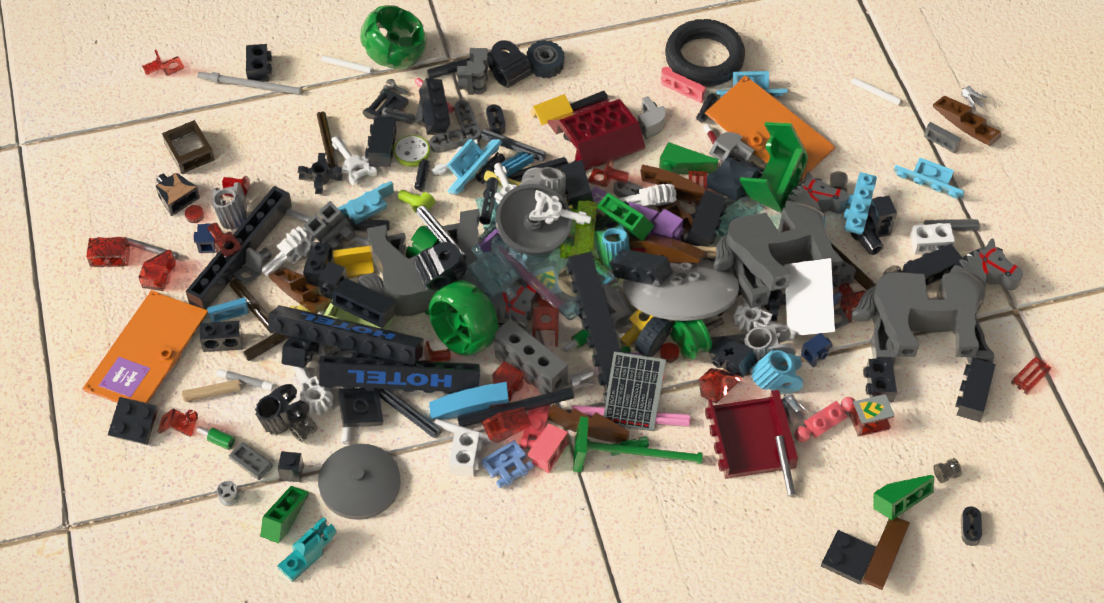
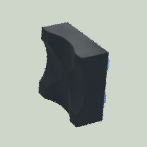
[706,157,758,201]

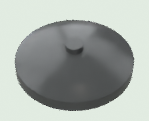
[496,184,572,256]
[318,444,400,520]

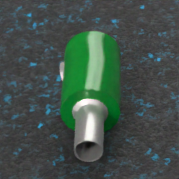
[563,328,588,352]
[197,426,235,450]

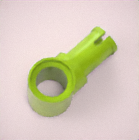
[398,189,436,213]

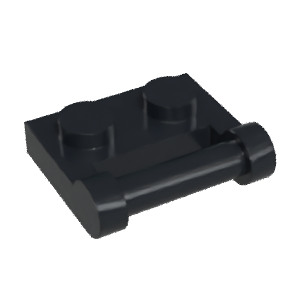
[362,88,409,119]

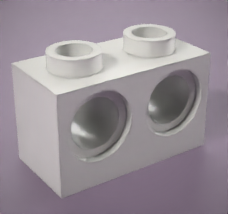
[910,223,955,255]
[449,429,483,477]

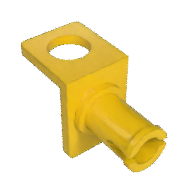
[620,309,654,346]

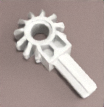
[619,184,676,207]
[262,226,315,277]
[733,302,796,341]
[293,366,333,416]

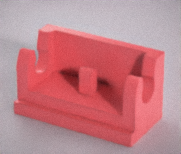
[528,424,569,473]

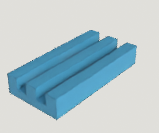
[501,151,534,177]
[207,297,249,322]

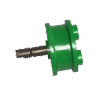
[670,317,724,360]

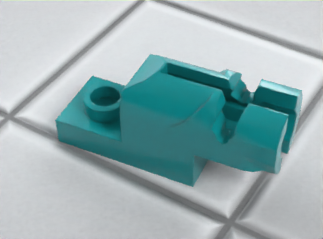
[277,517,337,582]

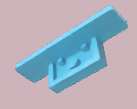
[716,71,788,97]
[447,139,502,194]
[894,158,965,199]
[843,172,877,235]
[338,181,394,224]

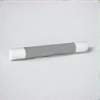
[216,369,274,391]

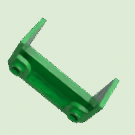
[740,122,808,212]

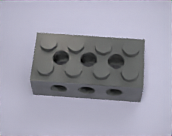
[494,319,568,395]

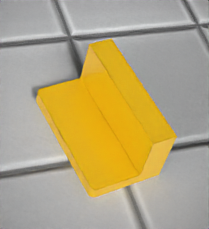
[530,94,573,126]
[333,246,374,278]

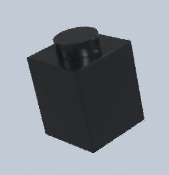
[278,451,304,483]

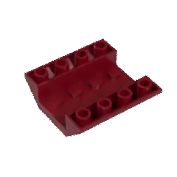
[547,99,645,171]

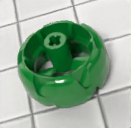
[360,5,427,70]
[429,281,499,356]

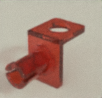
[142,49,185,76]
[588,158,629,187]
[207,222,241,257]
[838,282,865,323]
[422,341,451,362]
[158,408,198,437]

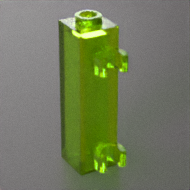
[560,201,597,259]

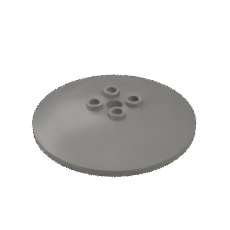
[623,255,739,321]

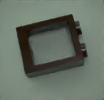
[161,120,215,174]

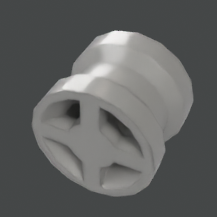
[217,481,239,506]

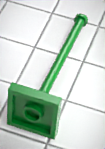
[573,416,703,472]

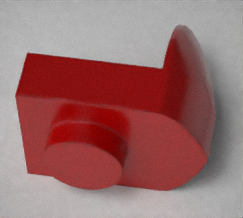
[222,175,250,197]

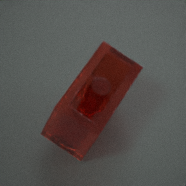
[86,237,130,267]

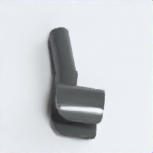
[383,79,408,95]

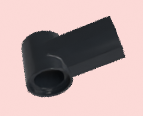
[850,218,884,255]

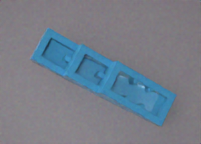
[429,382,509,421]

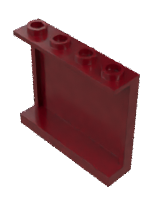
[705,390,798,479]

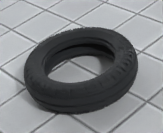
[665,19,745,87]

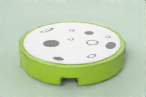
[394,135,430,167]

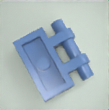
[481,440,534,489]

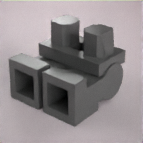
[457,48,489,95]
[303,200,356,251]

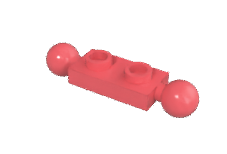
[794,397,856,442]

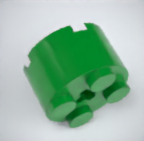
[406,225,441,259]

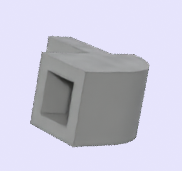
[638,96,666,139]
[709,132,754,162]

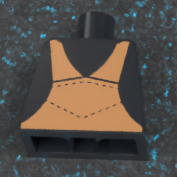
[155,173,200,217]

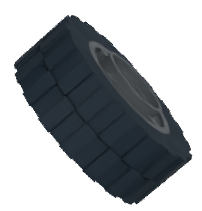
[526,40,565,78]
[635,316,672,357]

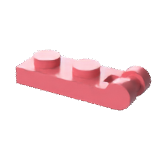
[661,67,706,103]
[520,404,551,449]

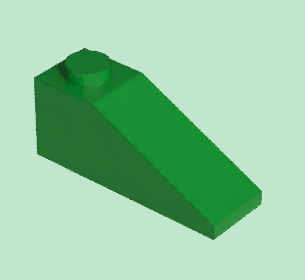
[659,142,719,174]
[597,193,654,241]
[873,475,934,520]
[260,486,309,544]

